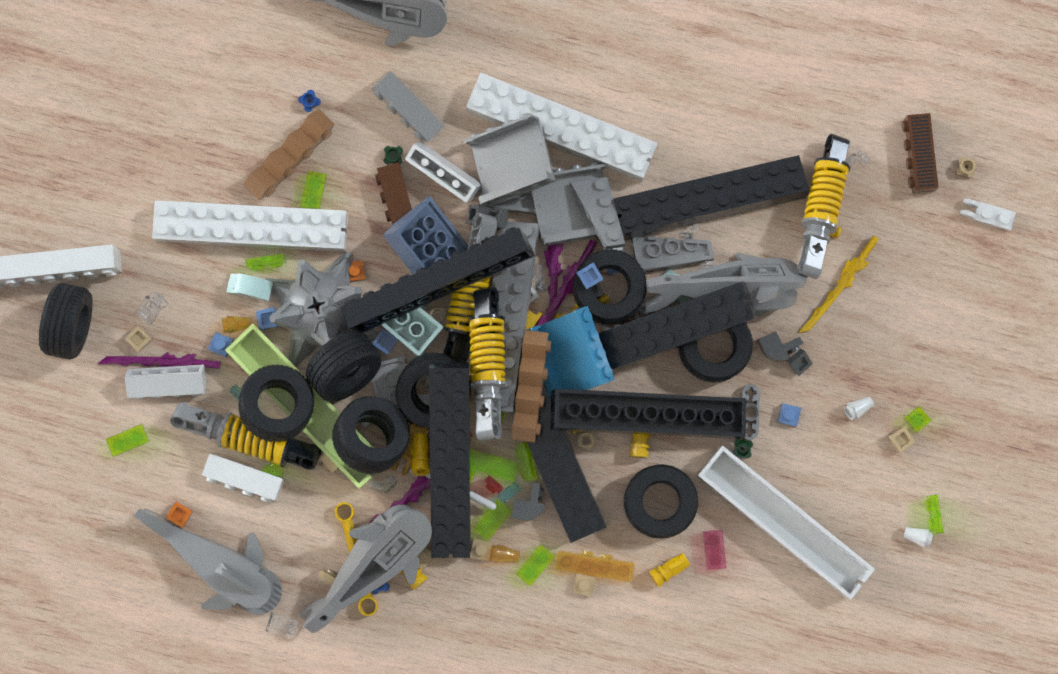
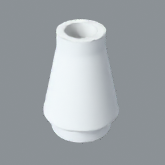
[844,396,874,420]
[903,527,933,548]

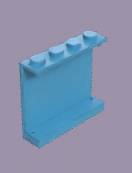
[527,306,615,399]

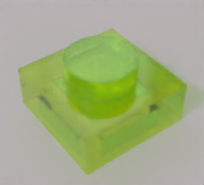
[904,406,932,433]
[262,462,285,478]

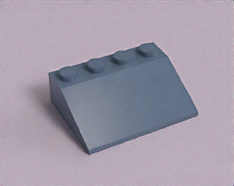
[383,196,468,274]

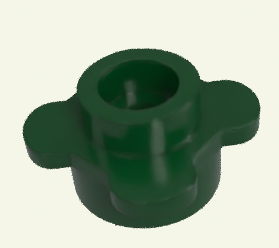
[383,146,403,165]
[733,438,753,458]

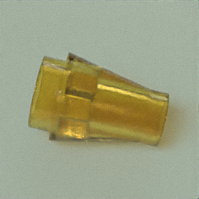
[222,315,250,334]
[490,544,520,563]

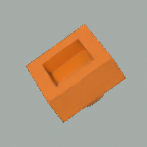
[349,260,366,281]
[166,501,193,528]

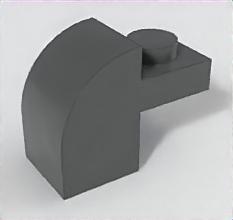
[466,205,508,230]
[757,331,803,362]
[511,482,545,520]

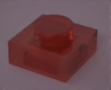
[485,475,504,494]

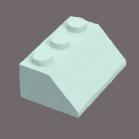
[382,307,443,356]

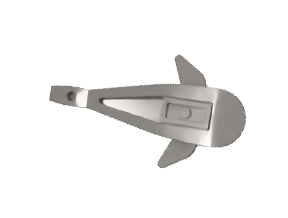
[313,0,447,46]
[644,253,807,317]
[299,505,432,633]
[134,508,282,614]

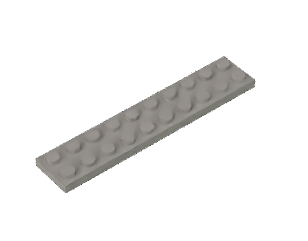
[475,221,540,413]

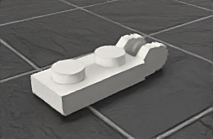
[960,198,1016,231]

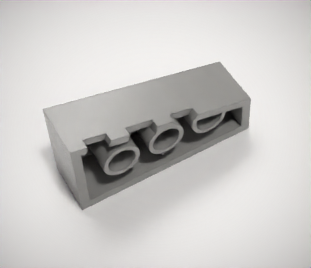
[371,71,444,142]

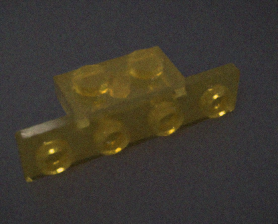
[556,550,635,582]

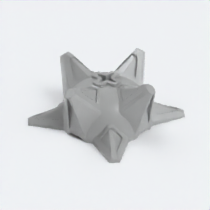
[265,252,379,366]

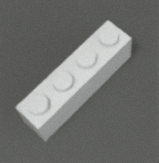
[405,142,481,203]
[124,365,207,399]
[202,454,285,503]

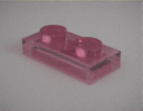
[703,530,727,570]

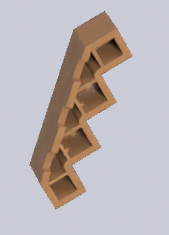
[243,109,335,200]
[512,330,552,443]

